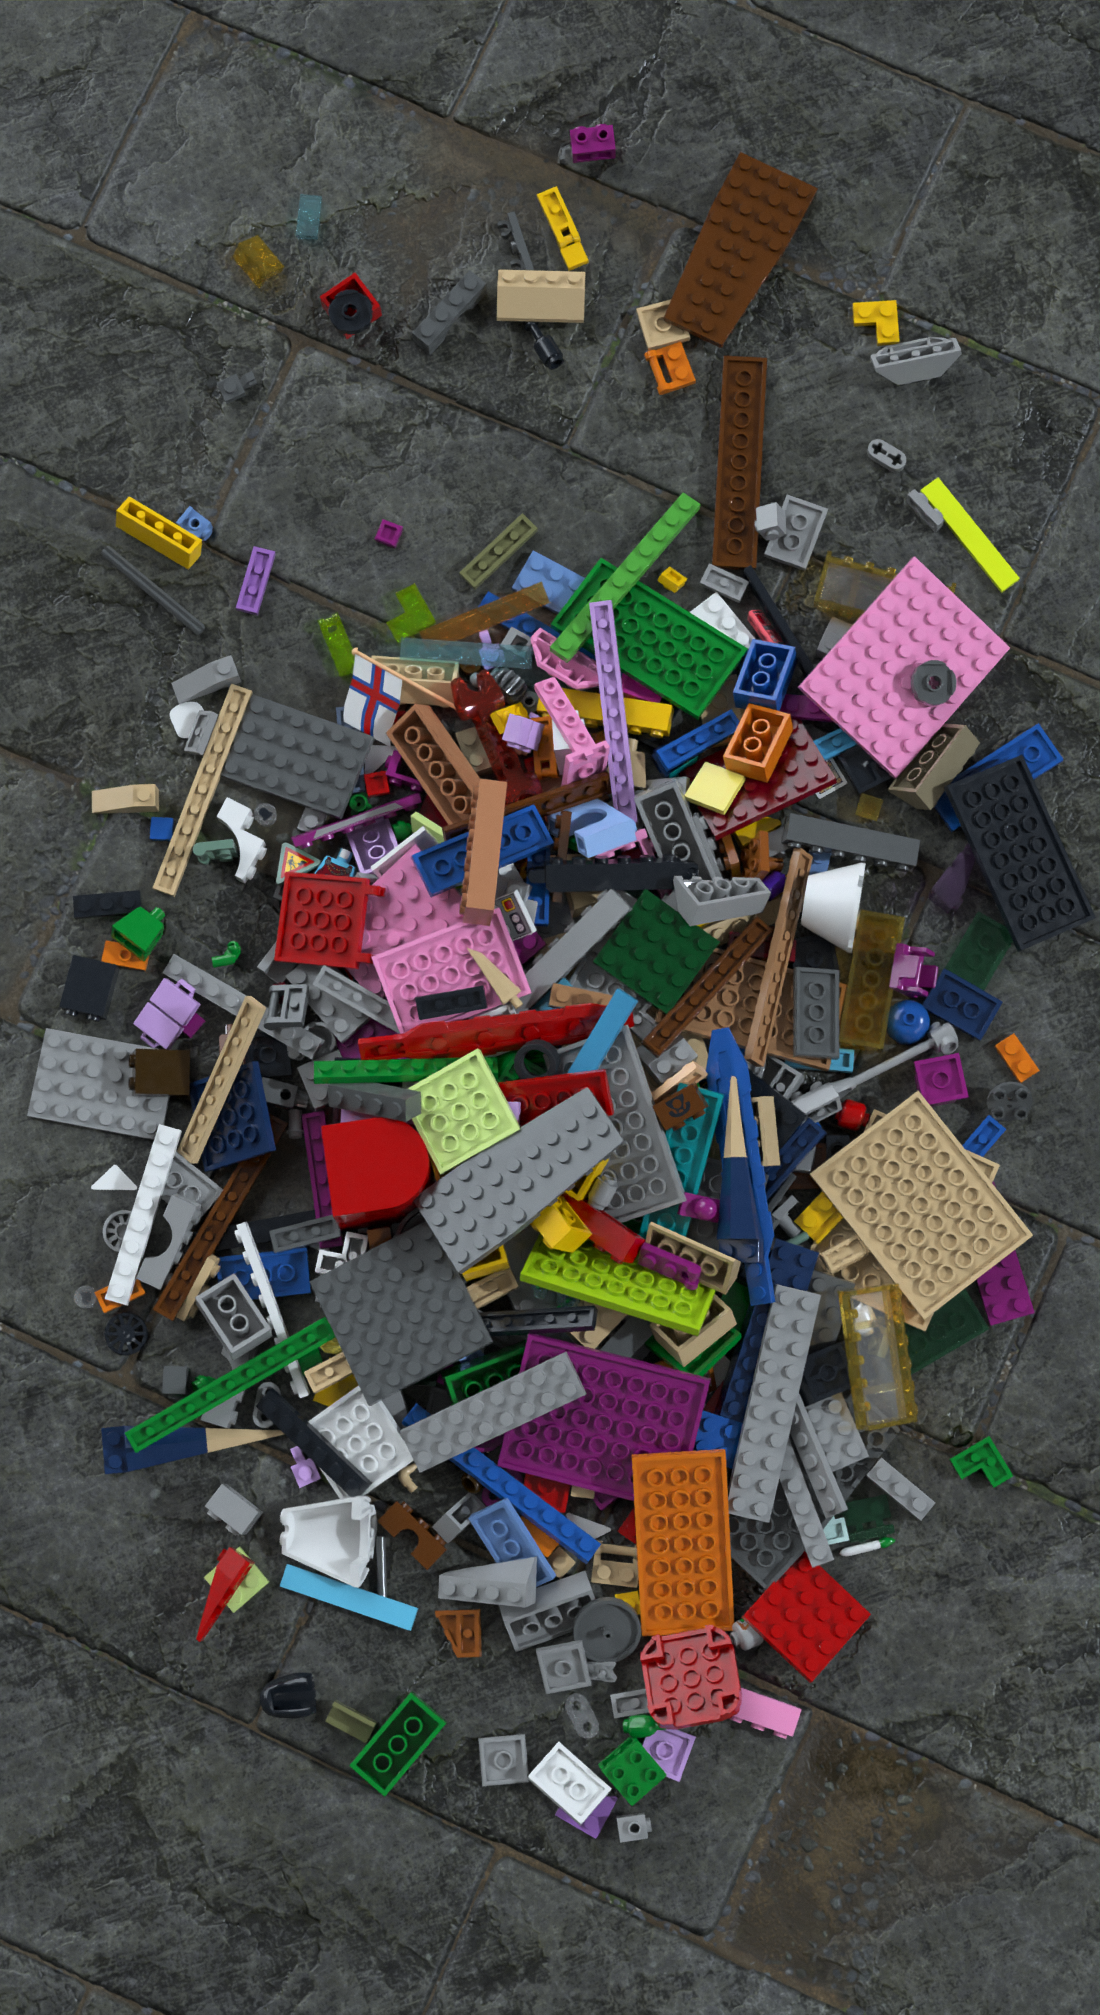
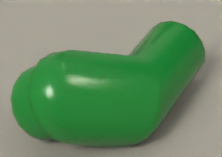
[212,941,241,968]

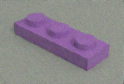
[236,546,276,616]

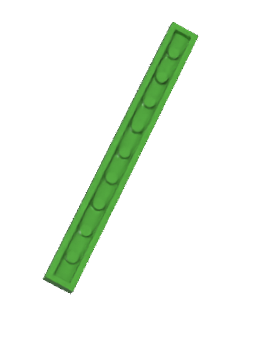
[550,493,701,663]

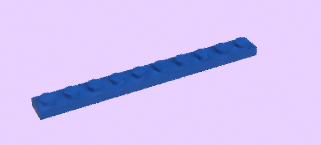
[402,1403,601,1564]

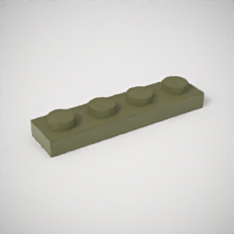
[459,513,538,590]

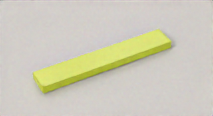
[920,477,1020,593]

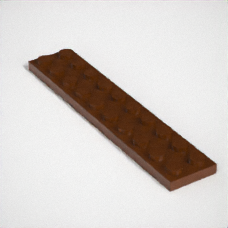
[712,356,767,570]

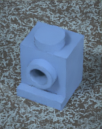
[176,506,213,541]

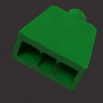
[111,907,165,962]

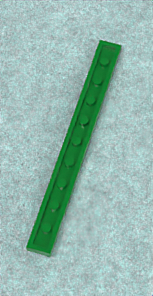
[125,1316,336,1453]

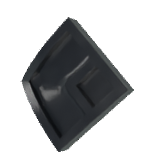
[836,745,893,795]

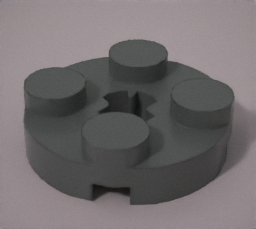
[911,660,957,706]

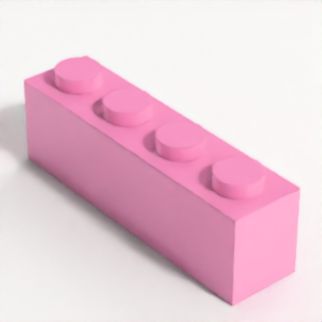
[729,1688,802,1739]

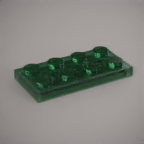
[888,1289,989,1376]

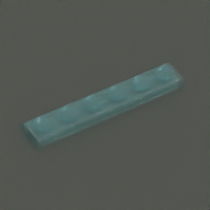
[400,637,533,669]

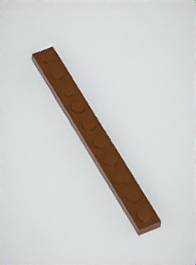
[153,1113,288,1322]

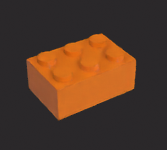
[723,703,793,783]

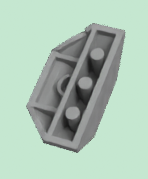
[870,337,961,385]

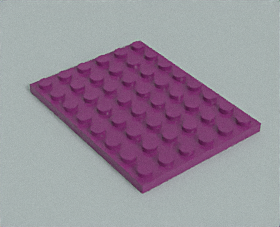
[497,1333,711,1501]

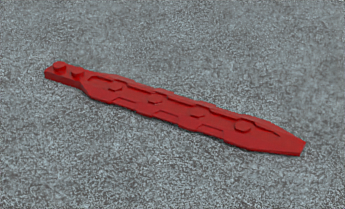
[358,1003,634,1060]

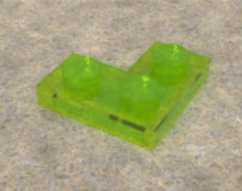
[386,583,436,643]

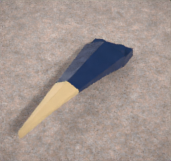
[717,1076,764,1263]
[101,1426,284,1475]

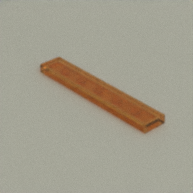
[419,581,550,653]

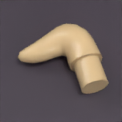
[398,1463,418,1493]

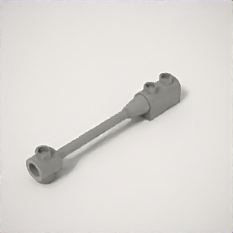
[790,1022,958,1127]

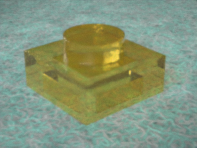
[855,793,883,821]

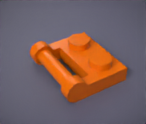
[644,341,696,395]

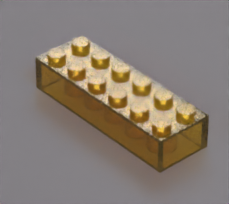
[839,909,905,1053]

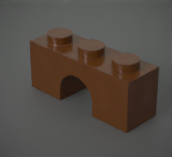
[378,1501,448,1570]

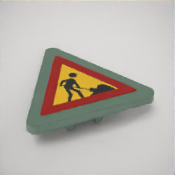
[276,842,321,885]

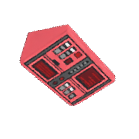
[747,610,785,645]

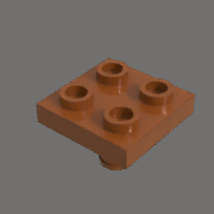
[740,831,784,881]

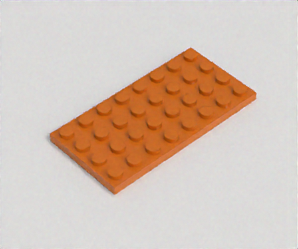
[632,1449,734,1636]

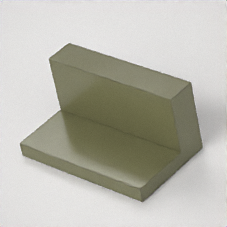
[325,1700,377,1743]

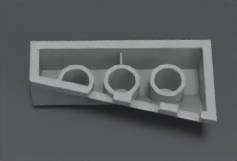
[673,876,771,926]
[438,1556,537,1608]

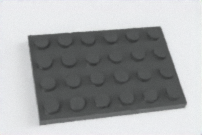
[220,694,374,820]

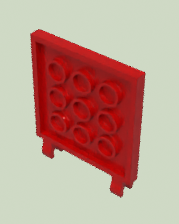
[274,871,386,969]

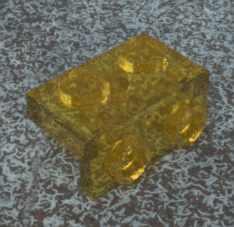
[233,235,284,288]

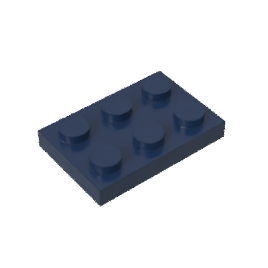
[923,968,1003,1042]

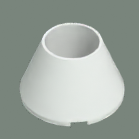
[801,863,866,953]

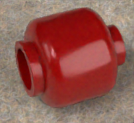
[834,1099,870,1132]

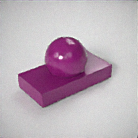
[677,1192,720,1223]

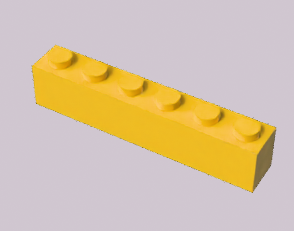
[536,688,674,738]

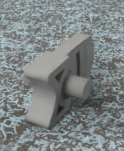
[587,1661,617,1682]

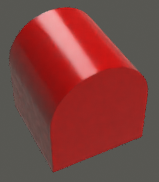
[321,1117,434,1232]

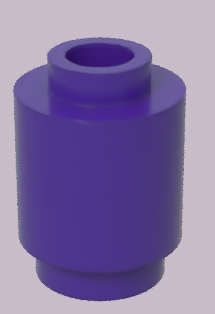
[762,871,786,901]

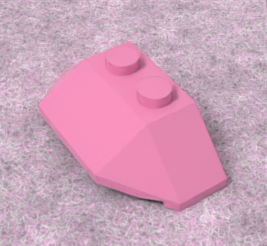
[530,628,599,690]

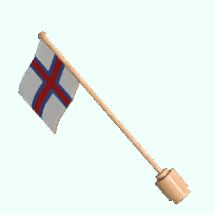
[343,648,528,756]

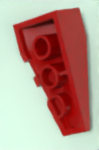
[196,1547,255,1642]

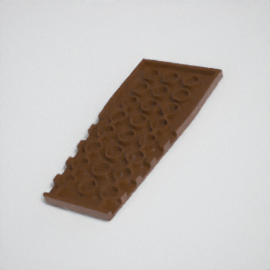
[664,152,818,348]

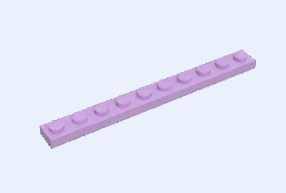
[589,600,639,823]

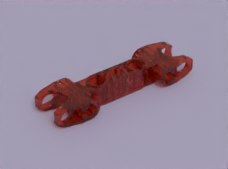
[450,669,542,806]

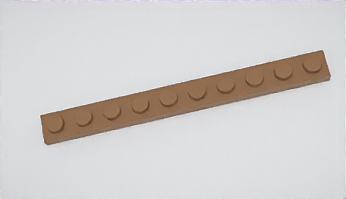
[744,848,813,1067]

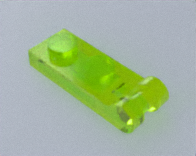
[317,612,355,677]

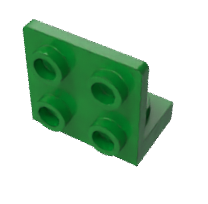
[598,1736,666,1806]

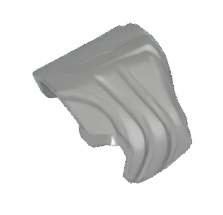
[304,1020,338,1059]

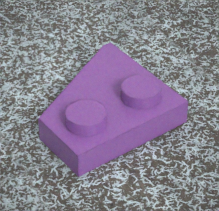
[555,1796,618,1839]

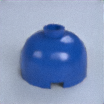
[884,1000,930,1045]

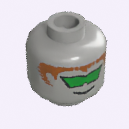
[730,1619,764,1651]

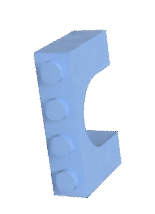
[547,798,637,858]

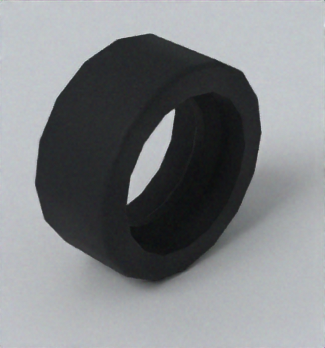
[514,1039,560,1079]

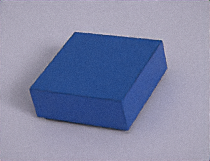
[150,817,174,841]

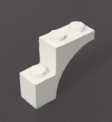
[217,797,267,884]

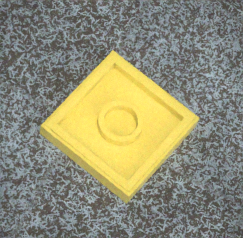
[684,761,745,815]

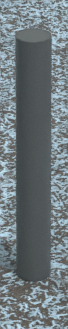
[376,1536,387,1597]

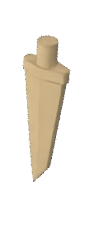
[467,948,523,1010]

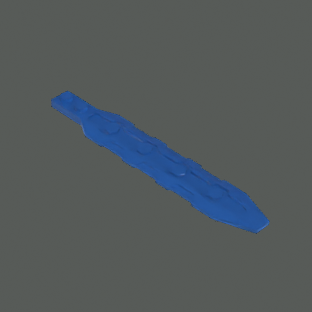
[706,1027,775,1306]

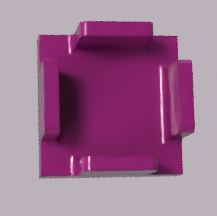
[889,943,938,998]
[914,1053,969,1107]

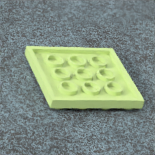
[408,1048,520,1175]

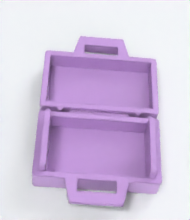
[133,978,201,1050]

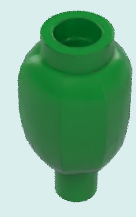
[623,1714,666,1738]

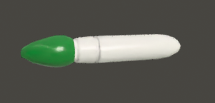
[839,1537,895,1556]

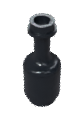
[523,321,564,370]

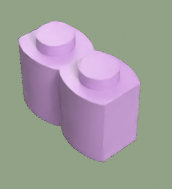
[502,713,545,753]

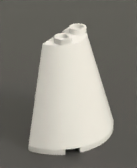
[280,1496,377,1588]

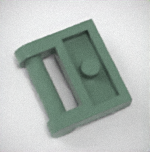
[193,839,238,865]

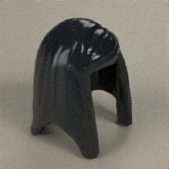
[260,1673,317,1719]

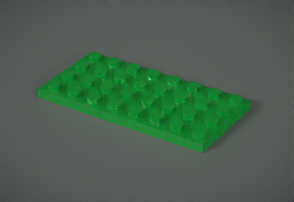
[551,558,748,720]

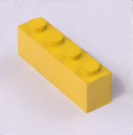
[116,497,202,570]

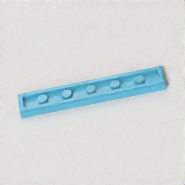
[280,1564,419,1631]

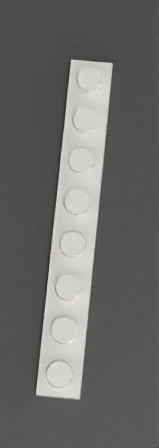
[105,1124,182,1306]
[235,1221,310,1398]

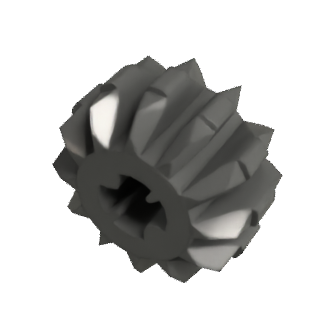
[489,667,527,705]

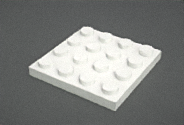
[308,1386,414,1499]

